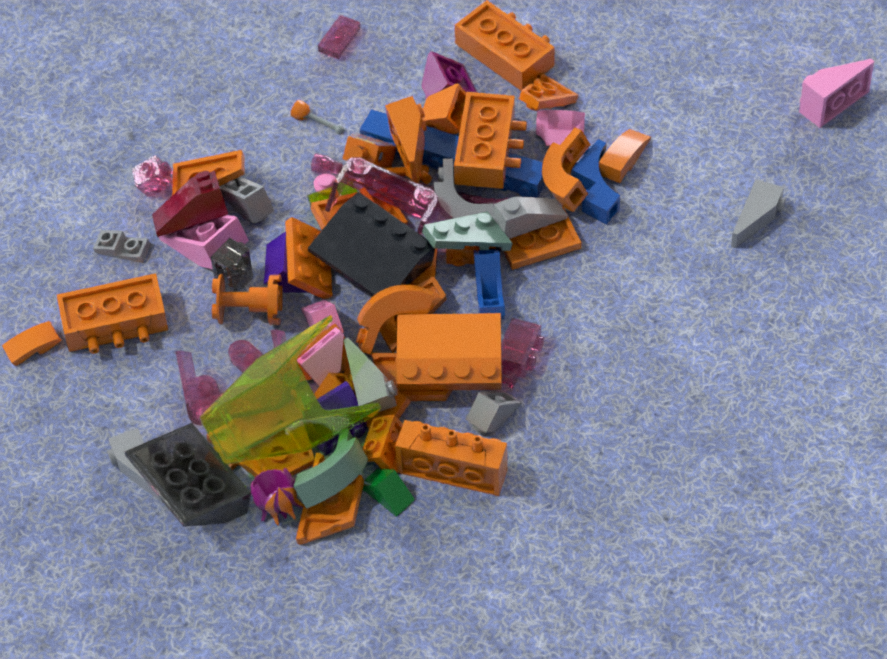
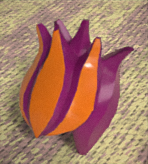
[251,468,304,526]

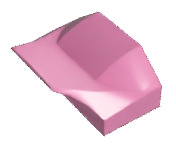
[536,110,585,146]

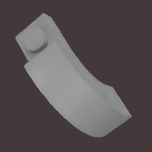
[434,159,494,220]

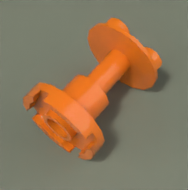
[212,274,283,325]

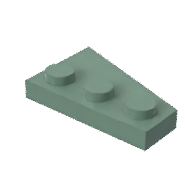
[422,211,512,251]

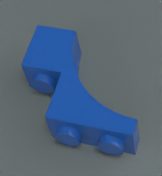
[571,139,621,225]

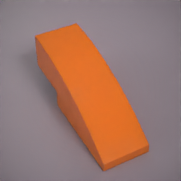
[599,129,651,183]

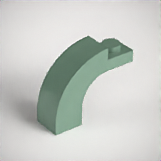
[294,430,368,508]

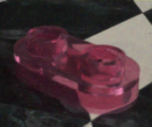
[228,340,271,382]

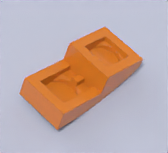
[2,321,62,366]

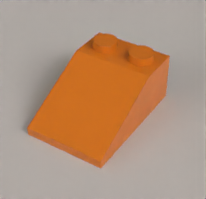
[385,96,427,189]

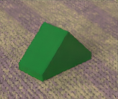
[363,469,415,517]

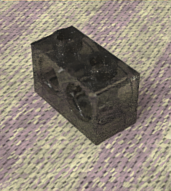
[211,238,254,292]

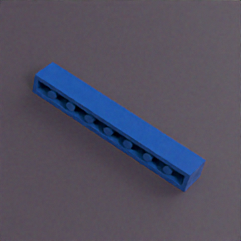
[360,109,545,198]

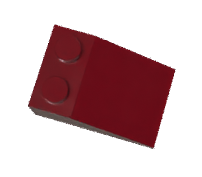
[152,171,228,237]

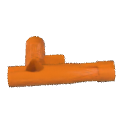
[382,165,432,184]

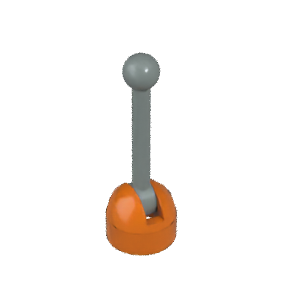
[290,99,345,135]

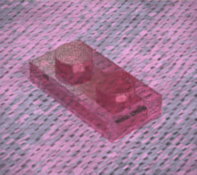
[318,15,361,59]

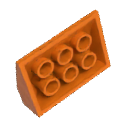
[397,313,502,391]

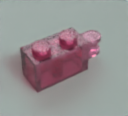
[501,318,545,388]

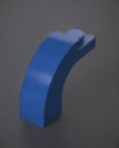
[474,248,505,319]

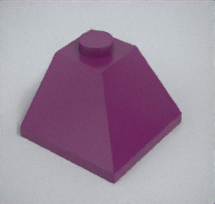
[421,51,478,99]

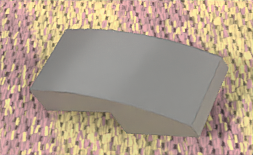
[93,230,151,263]

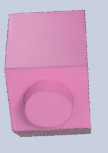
[301,300,344,336]
[296,327,344,386]

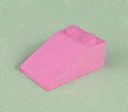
[799,59,874,128]
[159,215,249,270]

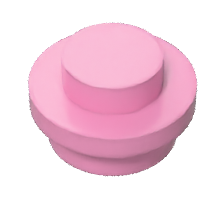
[314,174,338,195]

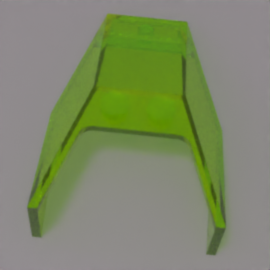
[199,315,381,465]

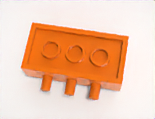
[454,0,555,91]
[454,92,527,189]
[57,273,168,354]
[395,420,508,496]

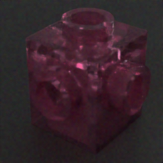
[132,155,173,197]

